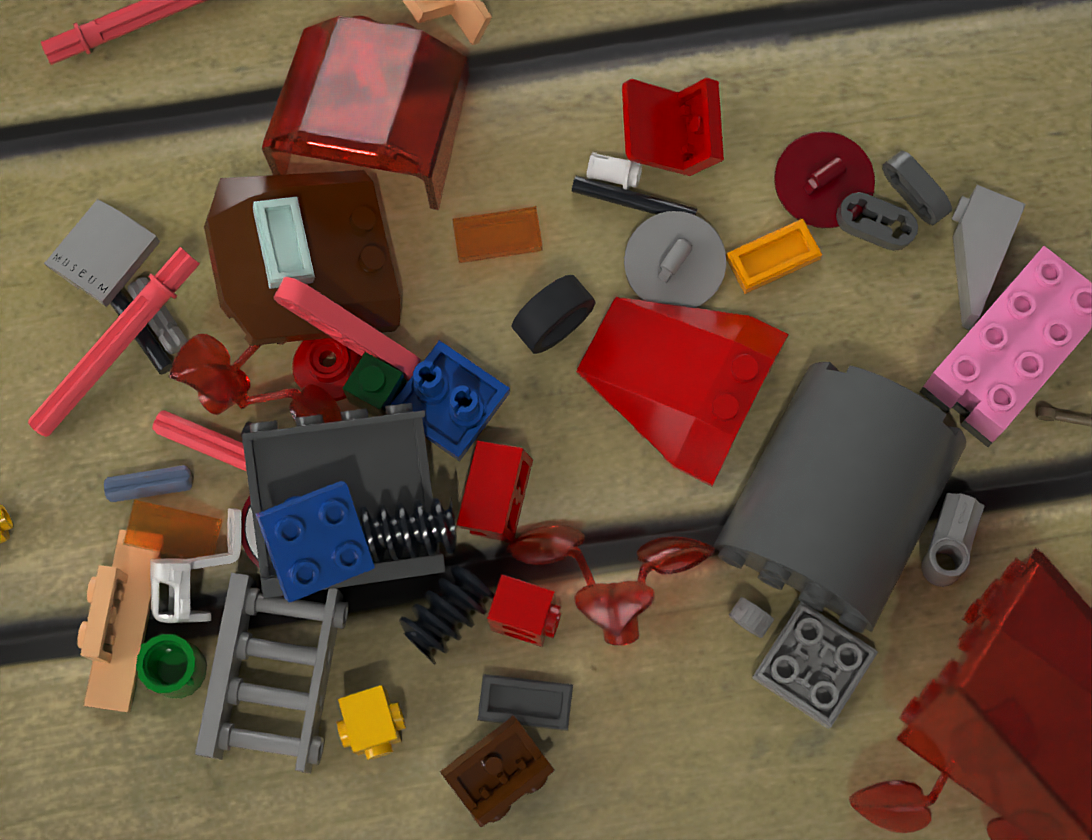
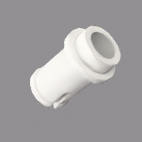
[587,152,642,190]

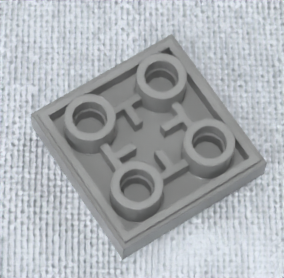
[752,602,878,729]

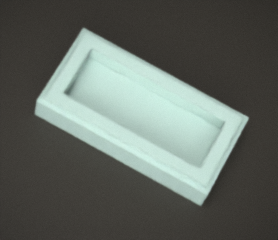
[253,197,315,289]

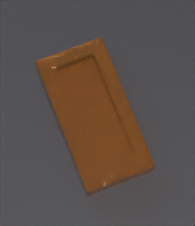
[452,206,543,263]
[122,499,222,559]

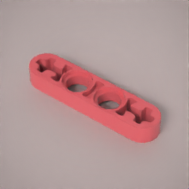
[274,277,421,381]

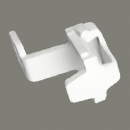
[150,508,241,623]

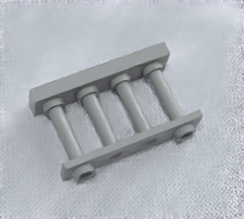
[195,573,349,774]

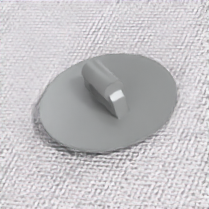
[624,211,726,308]

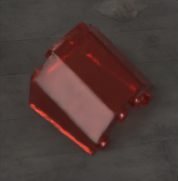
[261,15,469,210]

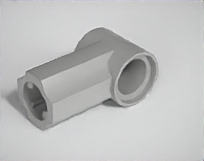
[921,493,985,587]

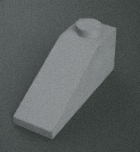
[951,185,1026,330]

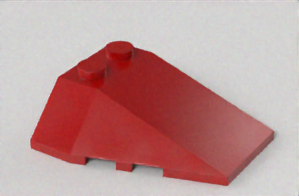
[576,297,789,487]

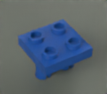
[390,340,510,462]
[255,481,375,603]

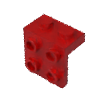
[622,77,724,176]

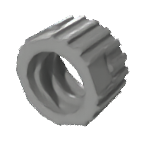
[729,597,774,638]

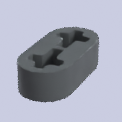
[882,151,952,225]
[836,192,918,251]

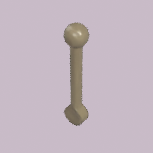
[1037,407,1092,427]

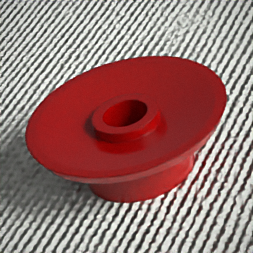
[292,338,362,402]

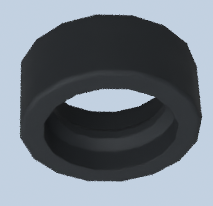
[511,275,596,354]

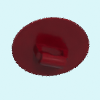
[774,132,875,228]

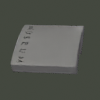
[44,199,160,307]

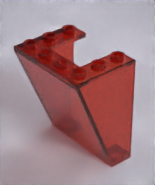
[895,548,1092,840]

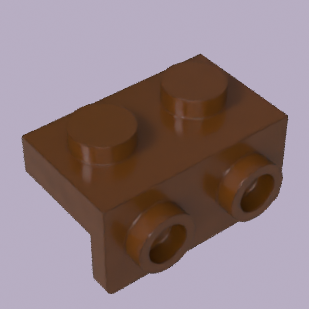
[440,715,554,827]

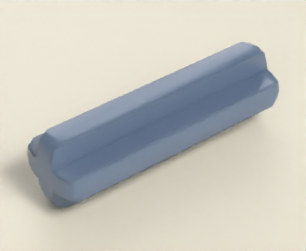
[104,465,192,502]

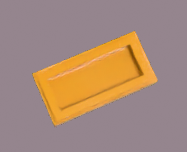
[726,218,822,294]

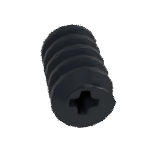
[361,497,457,563]
[399,565,495,665]

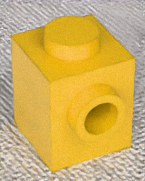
[337,685,406,760]

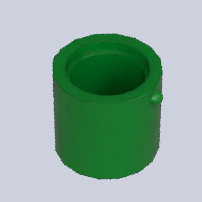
[136,634,207,699]

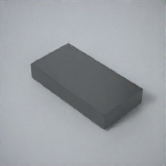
[477,674,573,731]

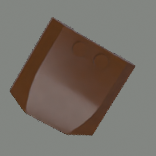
[204,170,400,346]

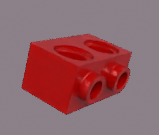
[487,575,562,647]

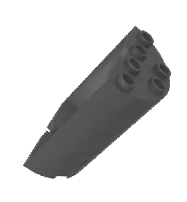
[712,362,966,633]

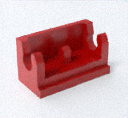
[456,440,533,544]

